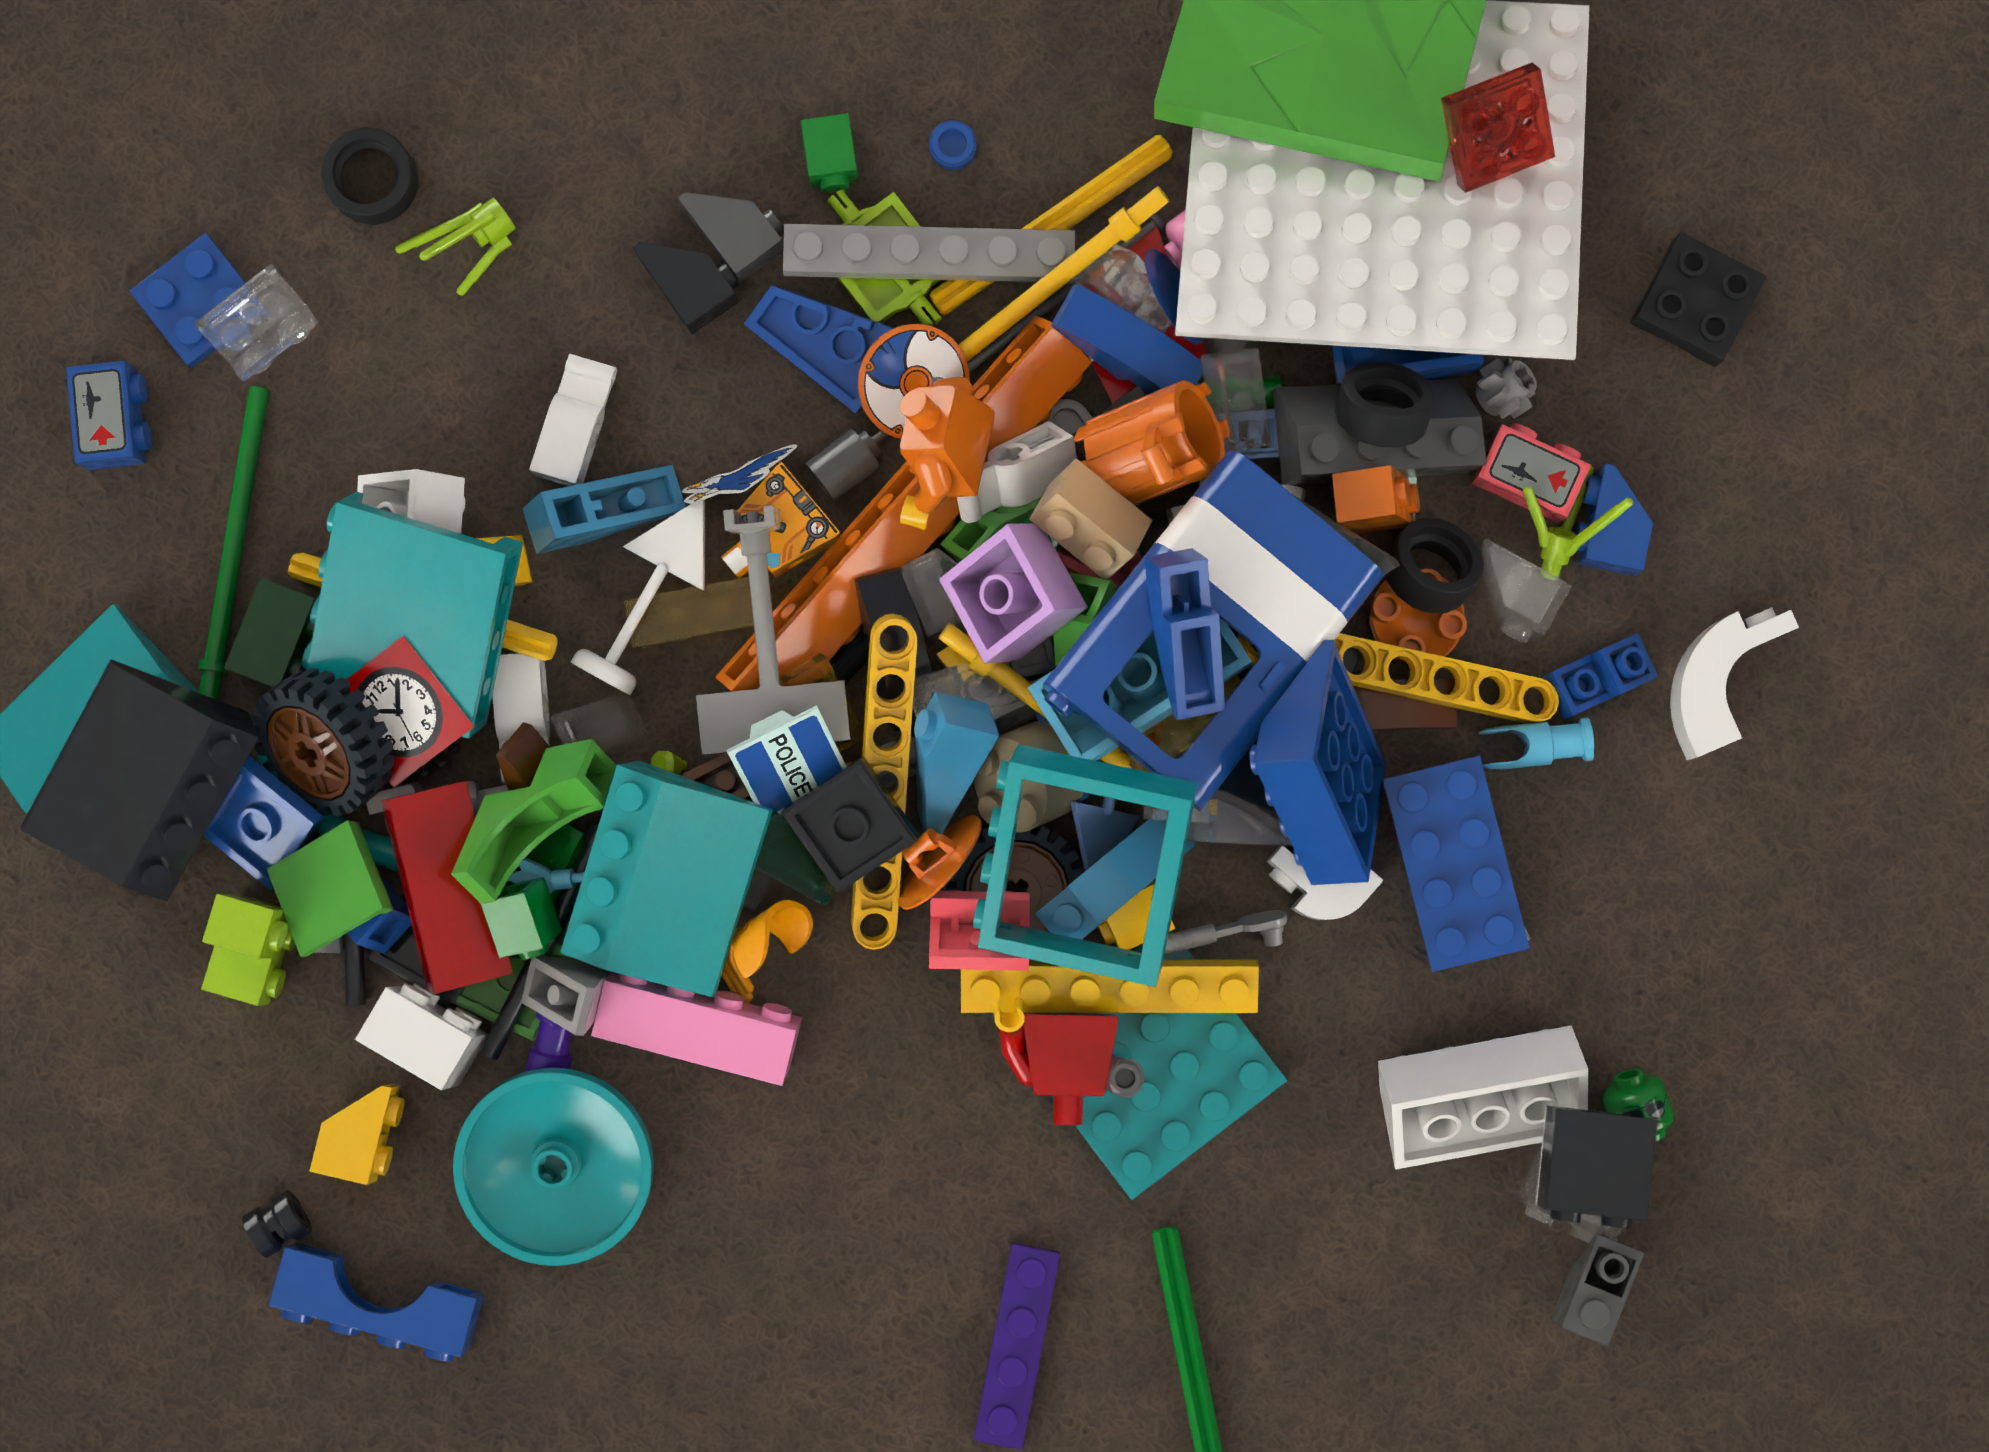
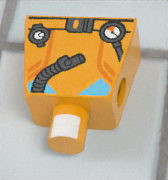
[721,462,841,579]

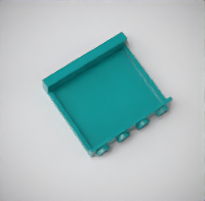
[302,491,523,739]

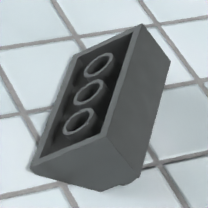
[1273,379,1486,485]

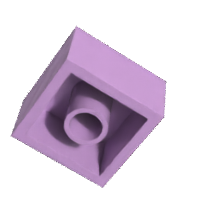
[939,523,1088,664]

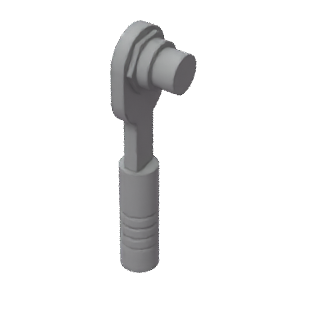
[1165,910,1287,955]

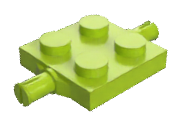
[827,189,942,327]

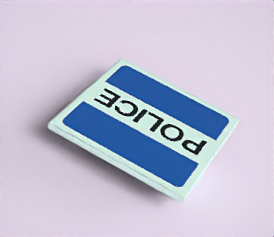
[726,705,847,819]

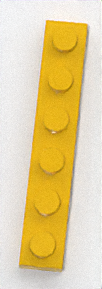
[961,959,1259,1013]

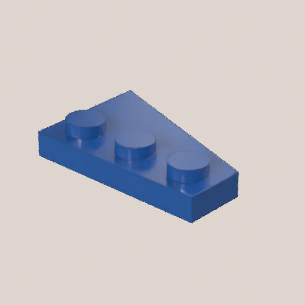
[744,285,893,413]

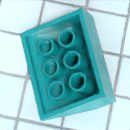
[0,604,199,814]
[560,761,773,997]

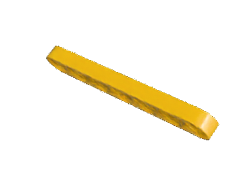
[851,614,917,950]
[1237,633,1559,723]

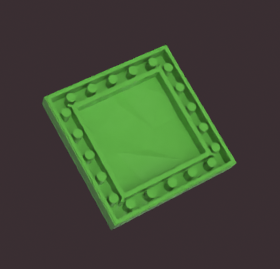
[1154,0,1487,182]

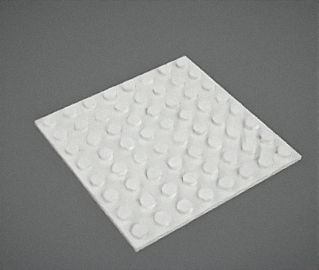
[1175,0,1589,360]

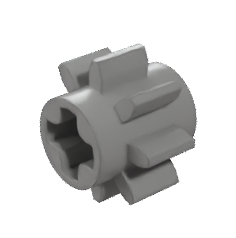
[1476,358,1537,419]

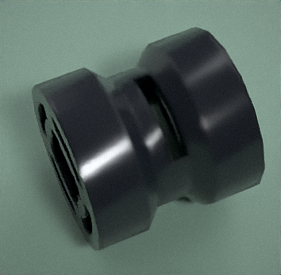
[242,1190,312,1258]

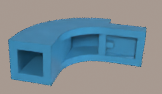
[1035,809,1196,940]

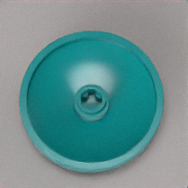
[453,1068,654,1266]

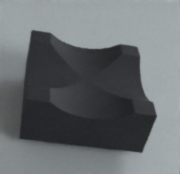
[1630,232,1767,367]

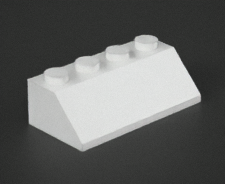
[1378,1025,1588,1169]

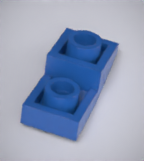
[1543,633,1659,720]

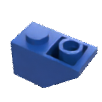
[1575,464,1653,576]

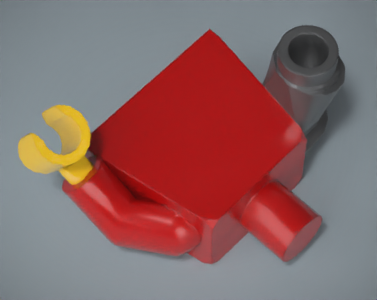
[993,997,1144,1125]

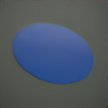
[1145,249,1204,344]

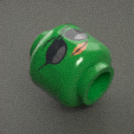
[1602,1068,1674,1142]

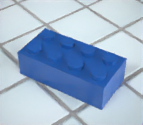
[1383,755,1530,972]

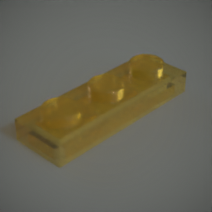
[624,577,775,649]

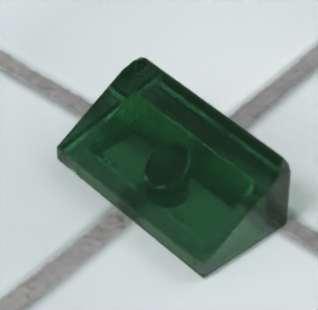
[755,810,835,906]

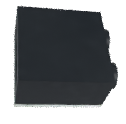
[1536,1105,1657,1229]

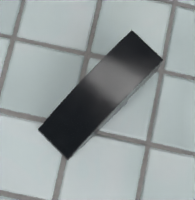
[855,567,936,732]

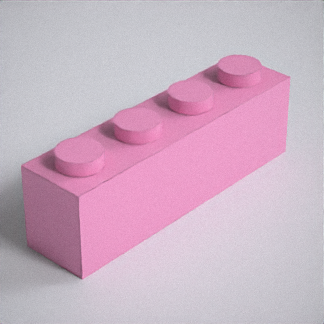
[591,972,802,1086]

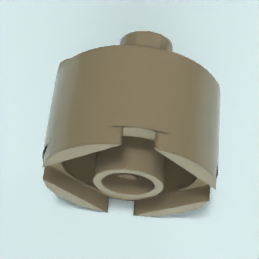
[974,721,1084,833]

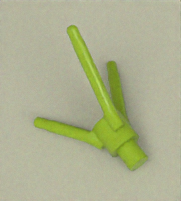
[1523,466,1633,581]

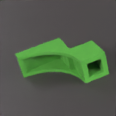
[451,739,617,904]

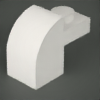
[1266,845,1383,920]

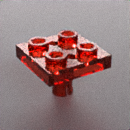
[1441,62,1555,193]

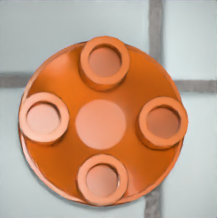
[1369,568,1467,664]

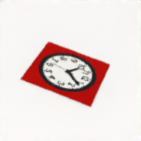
[347,636,474,788]

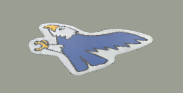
[682,444,797,504]

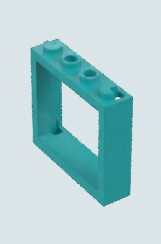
[973,744,1198,987]

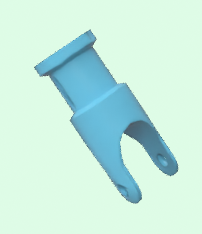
[1479,717,1594,770]

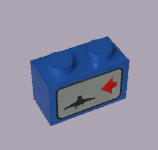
[66,361,152,470]

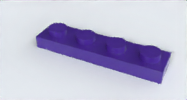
[974,1242,1060,1450]

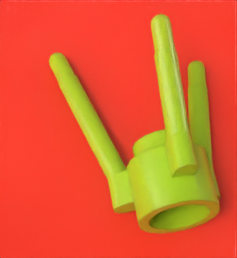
[395,197,516,296]

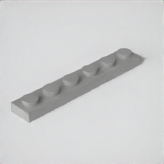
[783,224,1075,283]

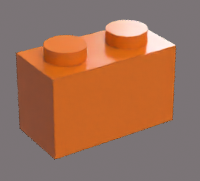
[1332,465,1420,534]

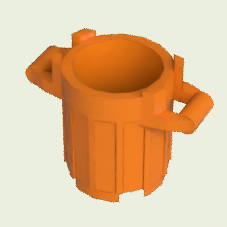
[1074,380,1230,505]

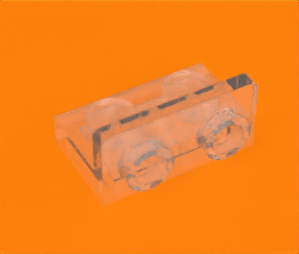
[195,263,319,381]

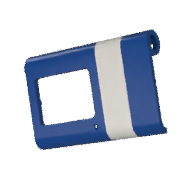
[1043,450,1384,812]

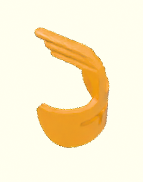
[722,900,813,1004]

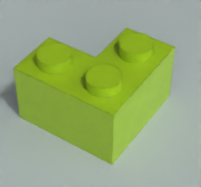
[201,894,296,1006]

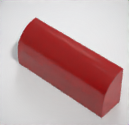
[381,781,513,994]

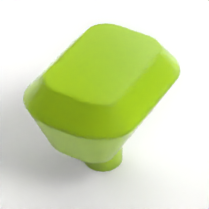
[651,751,687,775]

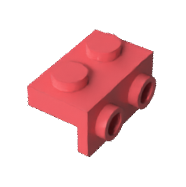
[929,890,1030,971]

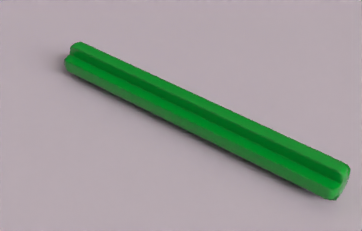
[1152,1225,1223,1452]

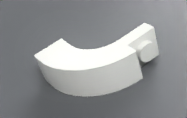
[1670,607,1799,760]

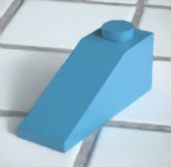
[522,465,686,554]
[914,691,999,834]

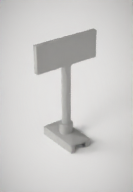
[696,505,851,755]

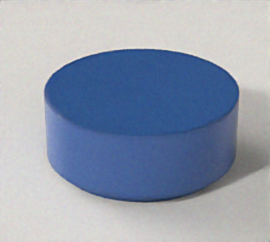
[929,120,977,170]

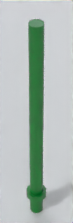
[198,386,269,700]

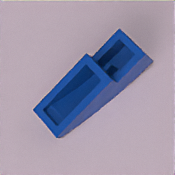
[1051,284,1207,395]
[1144,548,1225,720]

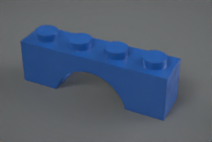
[268,1243,484,1362]

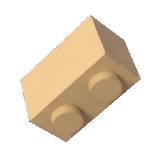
[1029,458,1152,580]

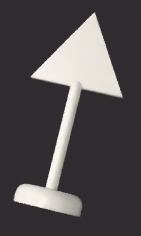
[571,500,705,696]

